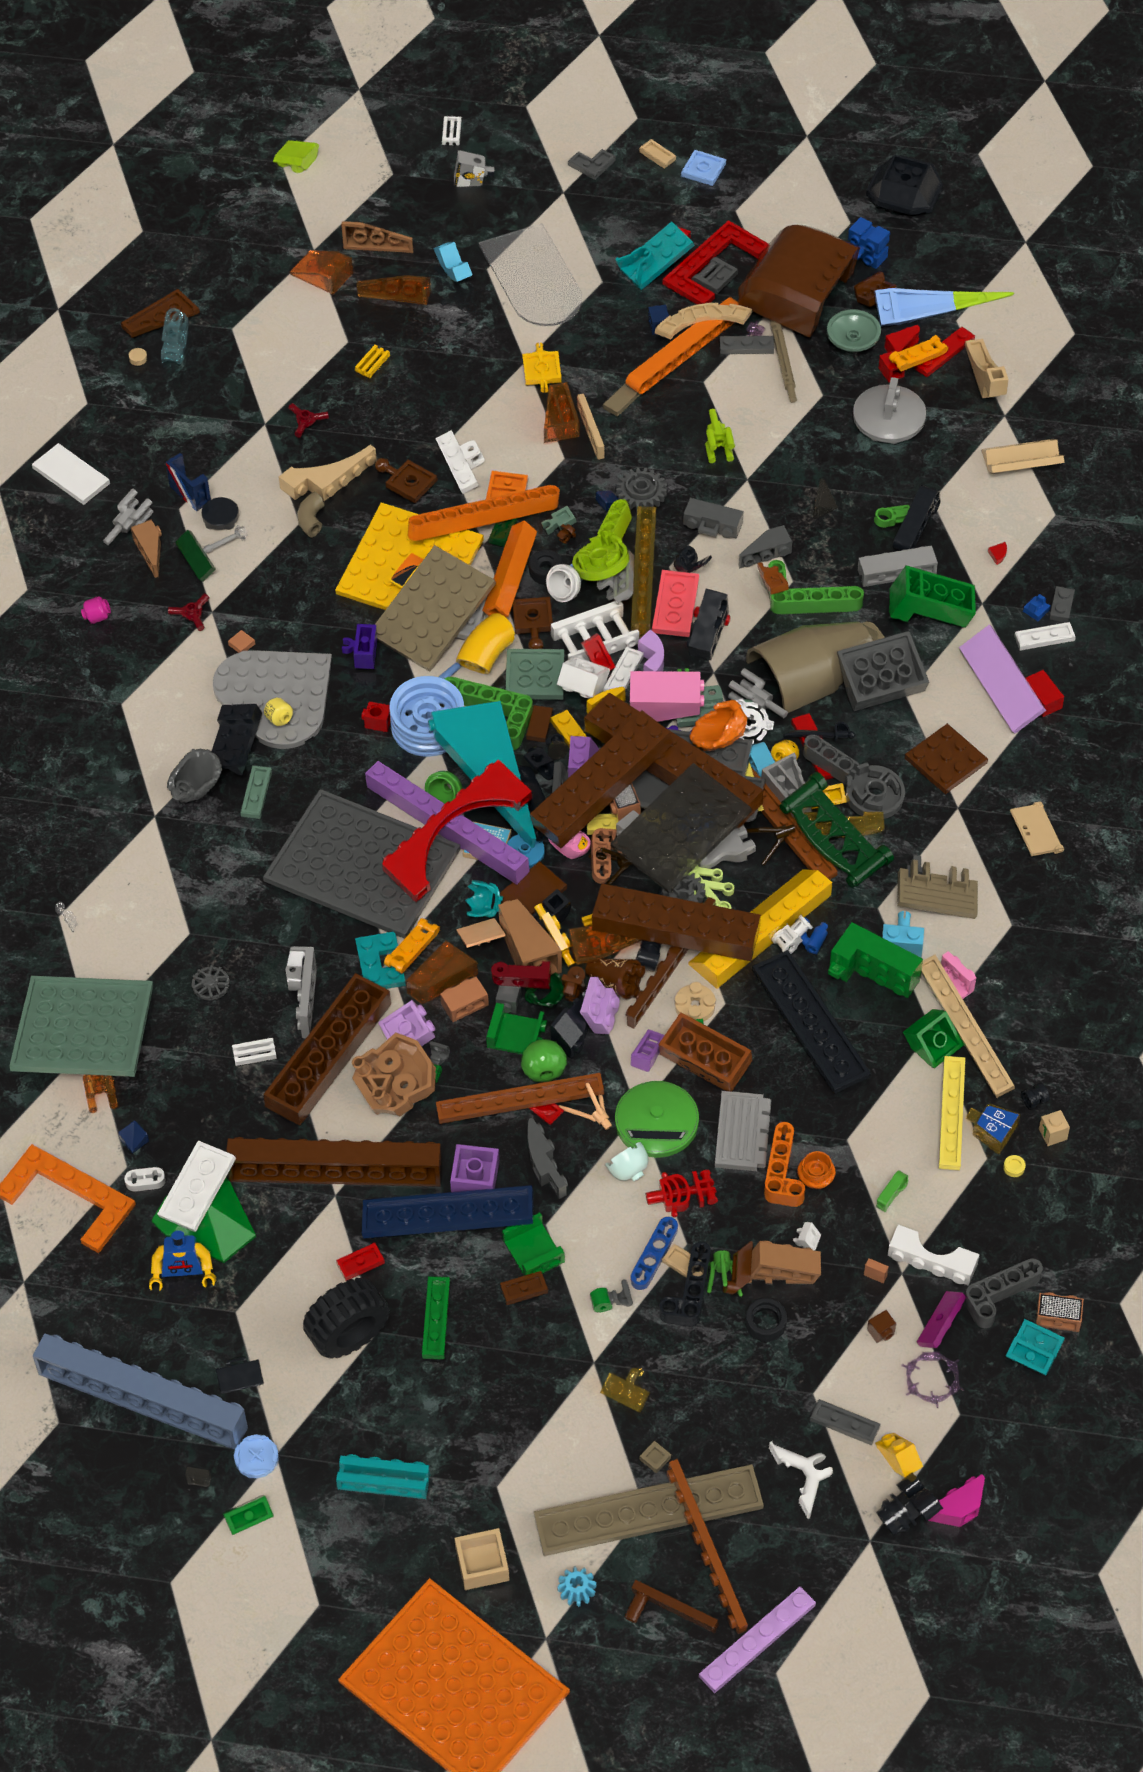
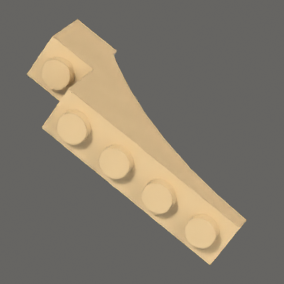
[965,339,1009,398]
[279,445,376,501]

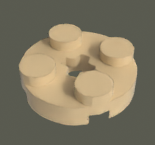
[675,982,716,1022]

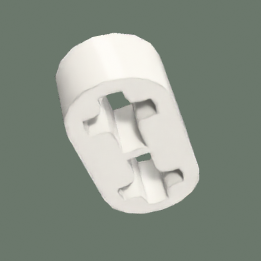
[124,1167,166,1191]

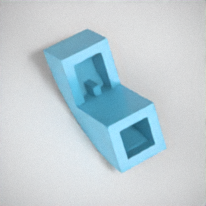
[433,242,472,282]

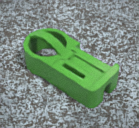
[874,505,910,528]
[876,1170,908,1212]

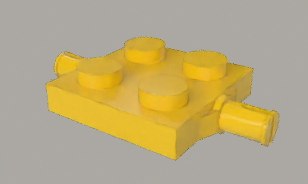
[522,342,561,393]
[534,903,575,967]

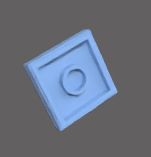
[681,150,726,186]

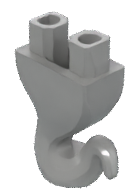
[691,825,756,869]

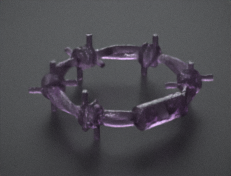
[902,1352,964,1408]

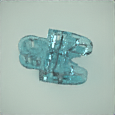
[161,308,189,364]

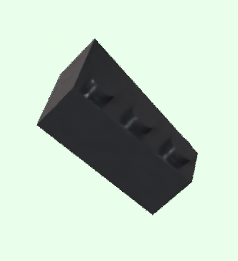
[687,588,729,661]

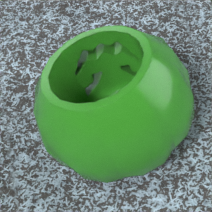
[521,1039,567,1083]

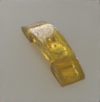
[804,812,884,837]

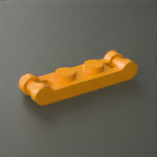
[889,335,948,371]
[384,918,440,974]

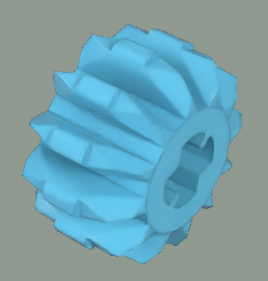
[557,1566,596,1607]

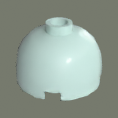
[605,1142,648,1182]

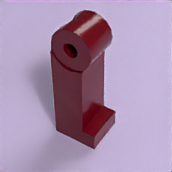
[491,961,551,989]

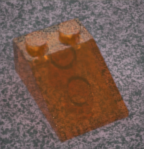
[290,251,353,295]

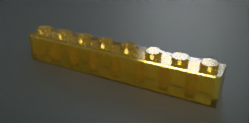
[631,506,656,638]

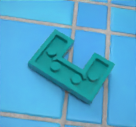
[355,932,406,989]

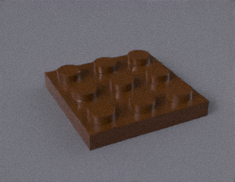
[905,723,988,794]

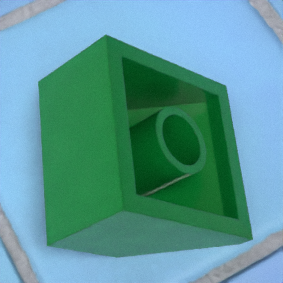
[903,1009,964,1068]

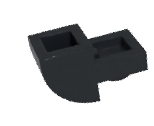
[532,889,571,931]

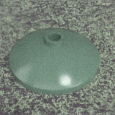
[827,309,881,352]

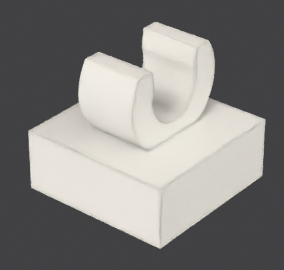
[793,1222,821,1250]

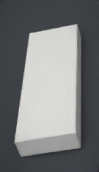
[1014,622,1075,650]
[603,647,644,691]

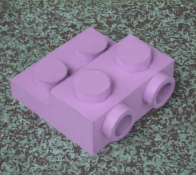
[580,977,620,1034]
[378,1000,436,1046]

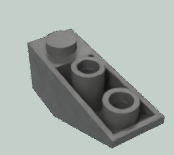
[738,525,792,569]

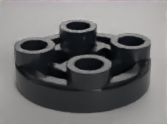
[201,497,239,530]

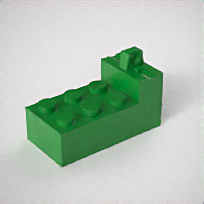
[889,565,976,628]
[828,922,923,998]

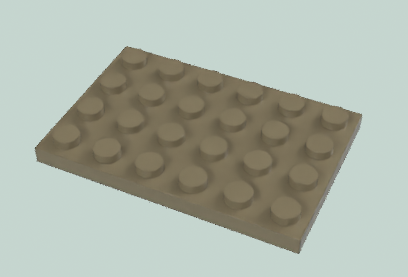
[375,545,496,672]

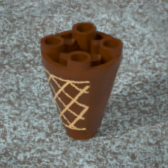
[585,959,645,999]

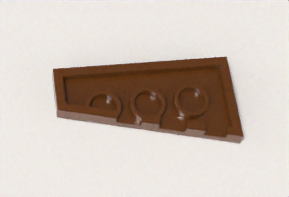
[121,289,200,337]

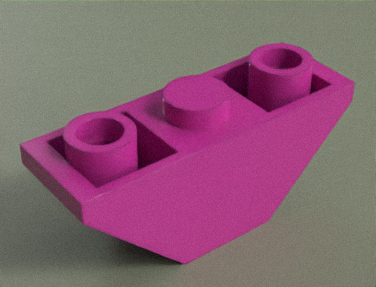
[928,1474,985,1527]

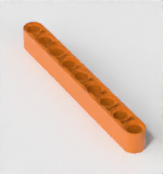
[625,297,738,394]
[408,485,560,541]

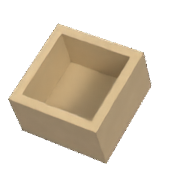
[455,1528,509,1590]

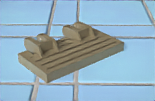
[897,860,978,919]

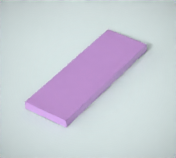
[959,624,1046,733]

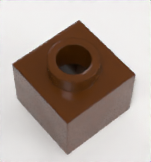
[867,1310,896,1343]

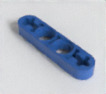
[631,1217,678,1290]

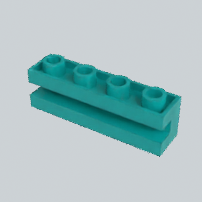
[336,1454,430,1499]

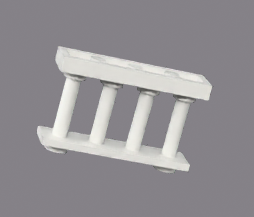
[551,601,639,661]

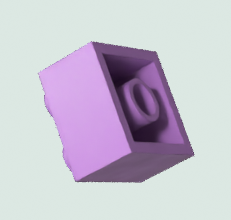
[450,1144,499,1192]

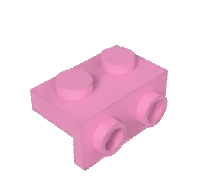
[941,951,976,999]

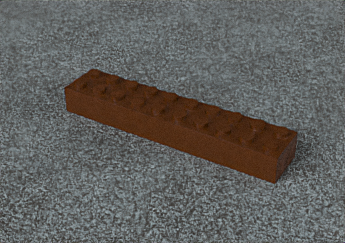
[584,692,763,829]
[227,1137,442,1187]

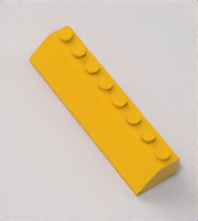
[688,869,832,989]

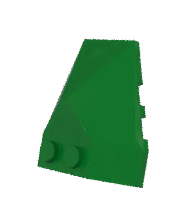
[151,1178,256,1263]

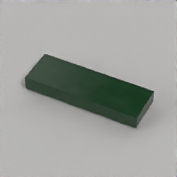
[175,530,216,582]

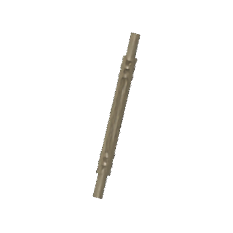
[770,320,797,403]

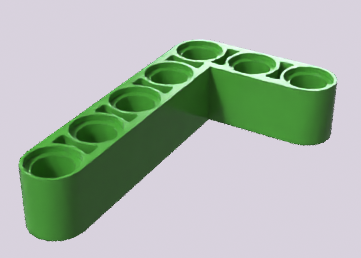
[768,560,864,614]
[445,677,533,750]

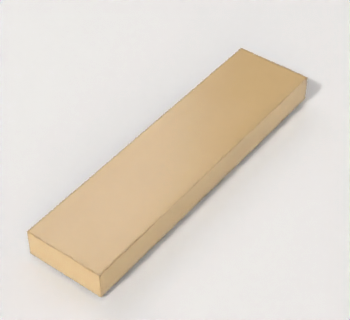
[577,394,604,460]

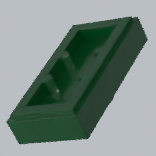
[488,518,518,547]

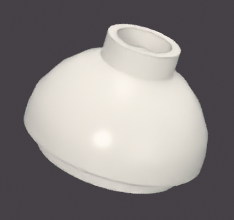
[546,564,581,602]

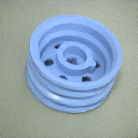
[390,676,464,757]

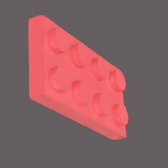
[652,570,699,637]

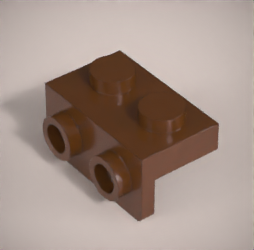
[854,271,897,307]

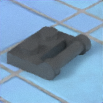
[691,257,738,294]

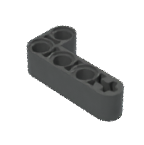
[964,1259,1043,1329]

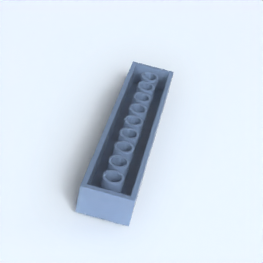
[32,1333,248,1450]

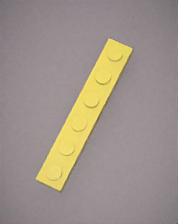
[939,1056,965,1170]

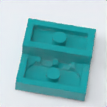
[1006,1319,1065,1376]

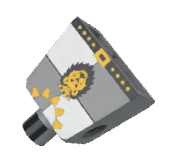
[454,150,494,187]

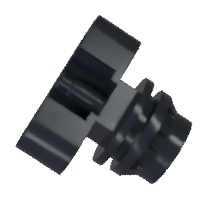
[876,1472,943,1536]

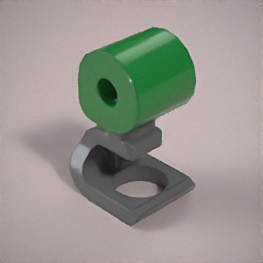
[430,1041,450,1083]
[590,1280,633,1313]

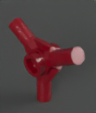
[289,403,329,438]
[168,593,209,631]

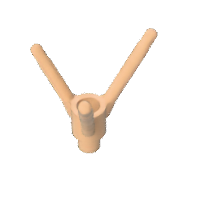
[559,1083,612,1130]

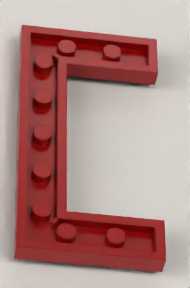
[663,220,769,305]

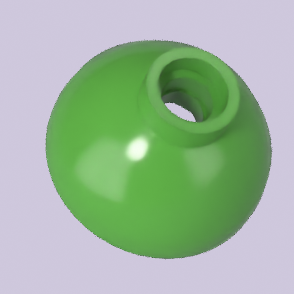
[425,771,463,804]

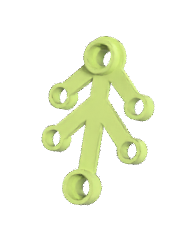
[679,859,734,909]

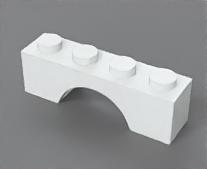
[888,1225,979,1286]

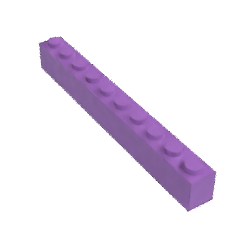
[365,761,530,885]

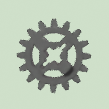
[662,871,706,903]

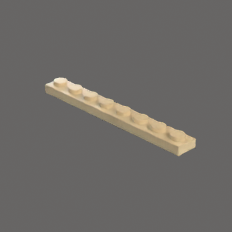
[921,954,1015,1098]

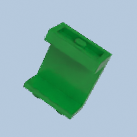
[486,1003,548,1055]
[502,1213,565,1276]

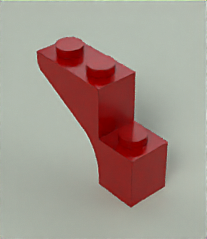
[879,325,920,382]

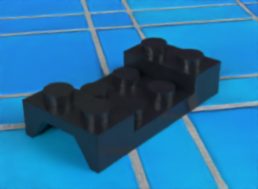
[211,704,262,775]

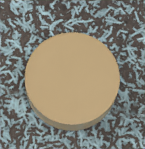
[129,348,147,366]

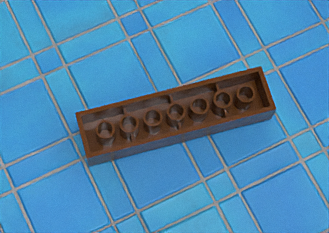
[530,710,673,848]
[592,883,761,961]
[263,973,391,1126]

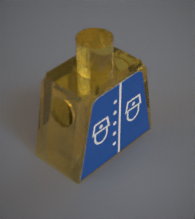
[966,1104,1020,1155]

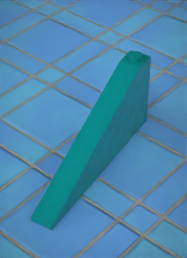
[428,701,536,848]

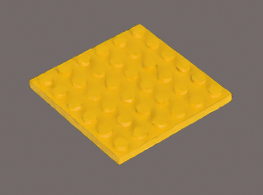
[335,503,484,610]

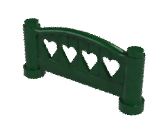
[779,772,894,888]

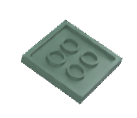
[506,649,564,700]

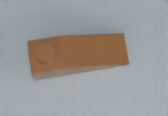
[131,520,162,578]

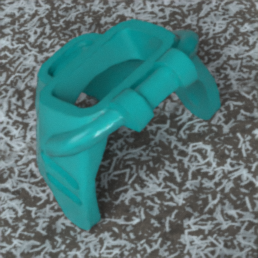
[465,880,503,918]

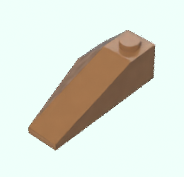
[341,221,413,253]

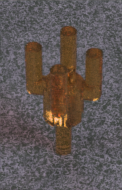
[82,1075,118,1113]

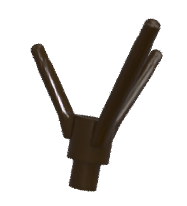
[746,824,796,866]
[588,847,639,885]

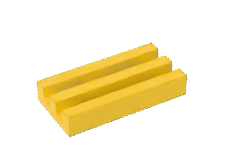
[355,345,390,378]

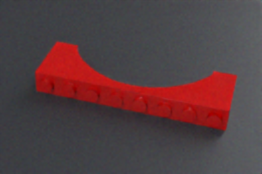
[382,759,532,902]

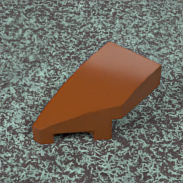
[757,563,789,595]

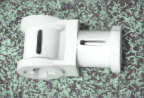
[772,915,813,954]

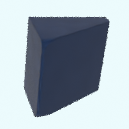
[596,490,618,512]

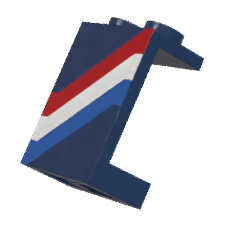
[166,453,211,511]

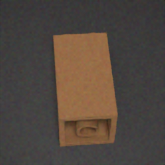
[498,899,562,975]

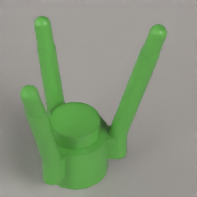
[707,1250,743,1297]

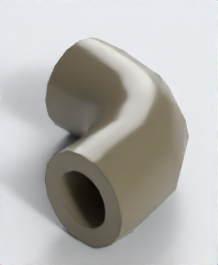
[297,492,324,537]

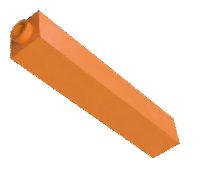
[482,520,537,617]

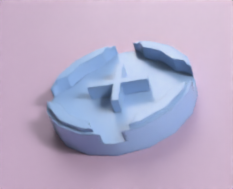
[234,1434,279,1479]

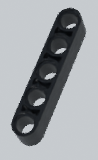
[517,765,550,843]

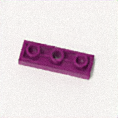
[917,1291,966,1348]

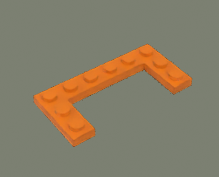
[0,1144,136,1253]

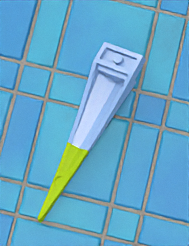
[874,288,1014,327]

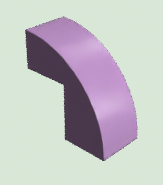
[638,630,664,671]

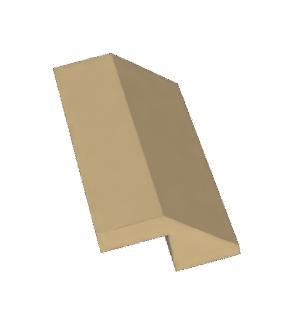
[982,439,1064,473]

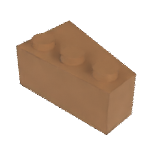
[748,1241,821,1284]

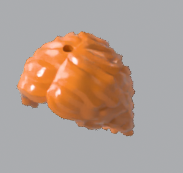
[689,700,748,751]

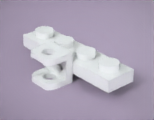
[435,430,485,494]

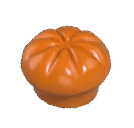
[797,1151,836,1189]

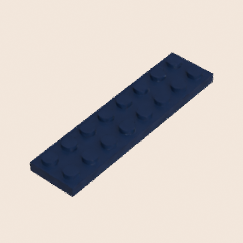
[362,1185,533,1238]

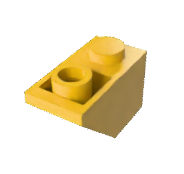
[875,1432,923,1477]

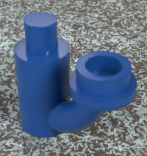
[795,917,828,954]

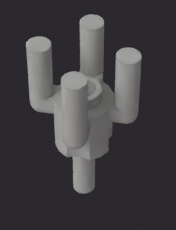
[103,489,154,545]
[728,668,788,718]

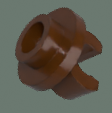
[557,524,576,544]

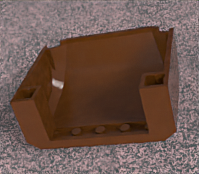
[738,224,860,337]

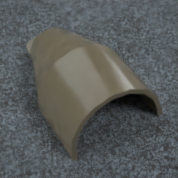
[746,622,885,713]

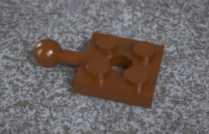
[375,458,437,503]
[512,597,553,649]

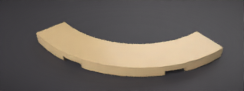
[655,303,752,339]

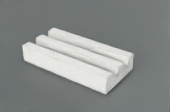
[442,116,461,145]
[232,1038,277,1066]

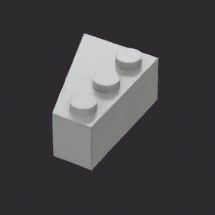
[762,752,811,819]

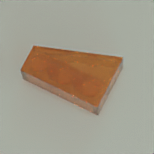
[544,382,580,443]

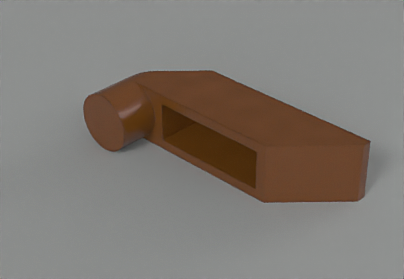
[723,1241,753,1295]

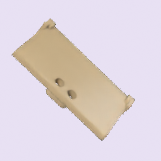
[1010,802,1064,856]

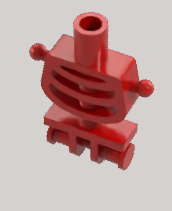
[645,1170,718,1217]

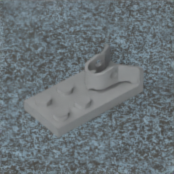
[285,946,317,1038]

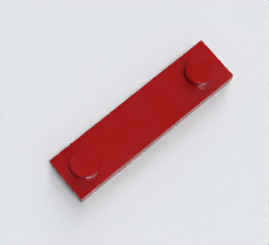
[914,327,975,377]

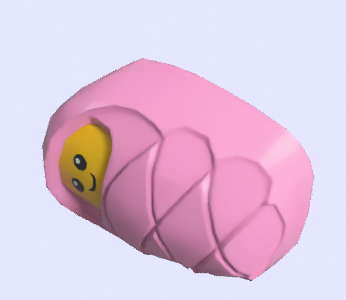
[549,831,591,859]

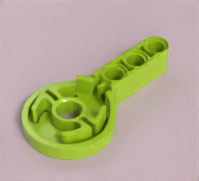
[572,499,632,581]

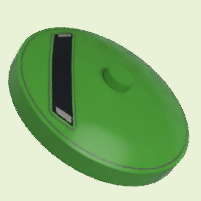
[615,1081,699,1158]

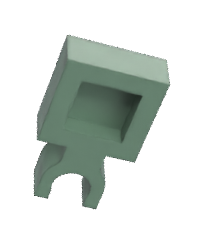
[541,506,577,535]

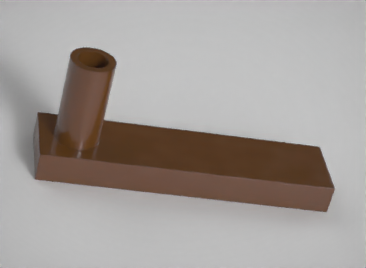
[624,1580,719,1633]

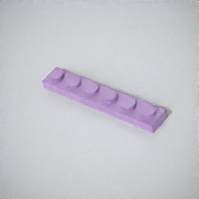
[699,1587,816,1694]

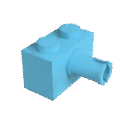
[882,911,924,957]

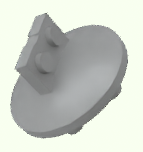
[853,377,926,444]

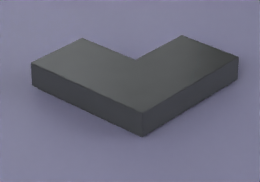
[568,149,616,180]

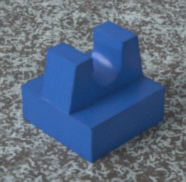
[1023,594,1050,621]

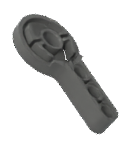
[802,735,905,820]

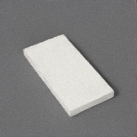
[32,443,110,505]
[157,1141,236,1232]

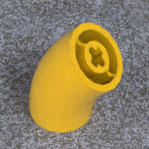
[456,613,514,674]

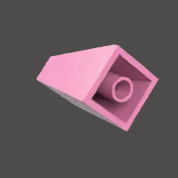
[630,671,704,722]

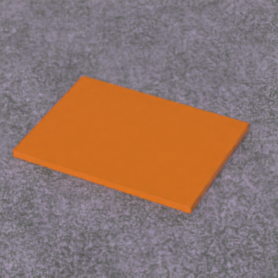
[338,1578,570,1772]

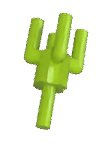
[705,409,735,463]

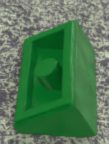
[222,1495,274,1535]

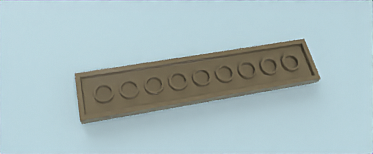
[534,1465,764,1556]

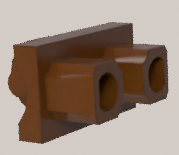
[561,966,586,1002]

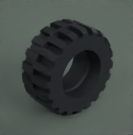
[303,1278,389,1359]

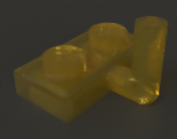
[600,1368,650,1412]

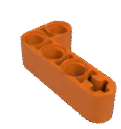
[764,1122,805,1207]

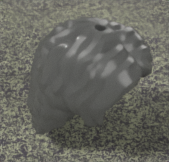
[167,748,222,803]

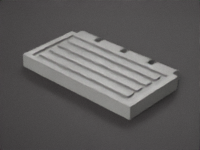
[715,1091,771,1171]

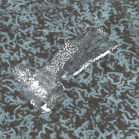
[55,902,78,932]

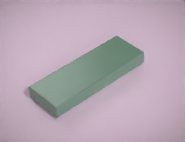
[241,765,272,819]

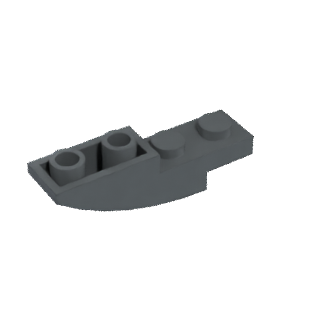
[528,1117,568,1199]

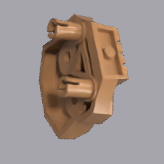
[352,1032,436,1116]

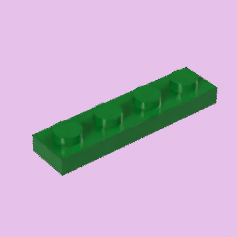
[422,1276,450,1359]

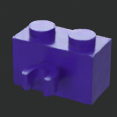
[342,624,377,669]

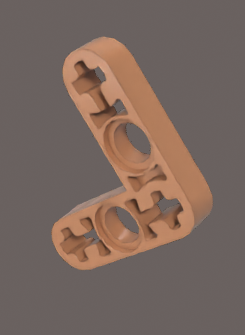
[591,828,631,884]

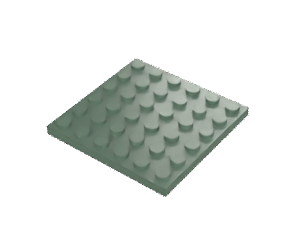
[9,976,153,1077]

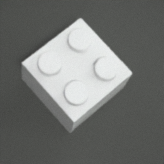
[557,656,610,698]

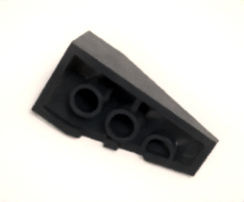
[550,979,601,1059]

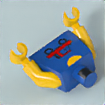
[149,1230,216,1291]

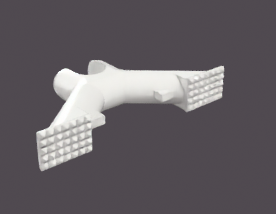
[769,1441,833,1519]

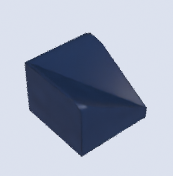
[118,1120,149,1154]

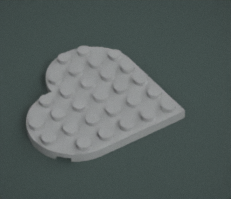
[213,650,332,749]

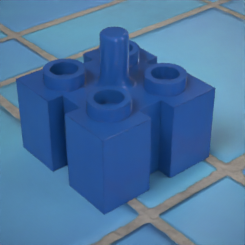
[848,217,890,269]

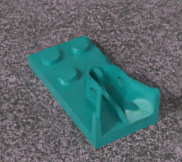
[616,222,695,290]

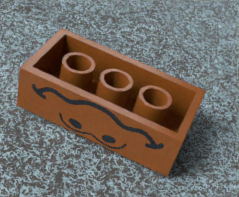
[659,1012,752,1092]

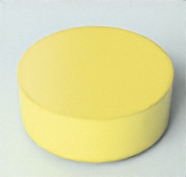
[1004,1155,1025,1177]

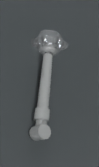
[203,524,248,553]

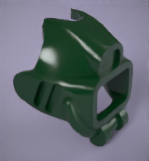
[525,972,564,1008]

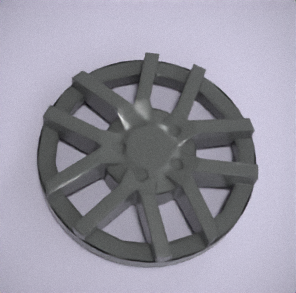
[192,965,230,1000]

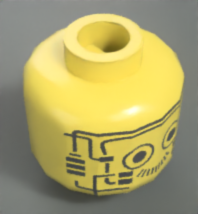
[264,698,293,726]

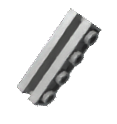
[858,546,938,587]

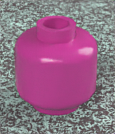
[81,596,111,624]

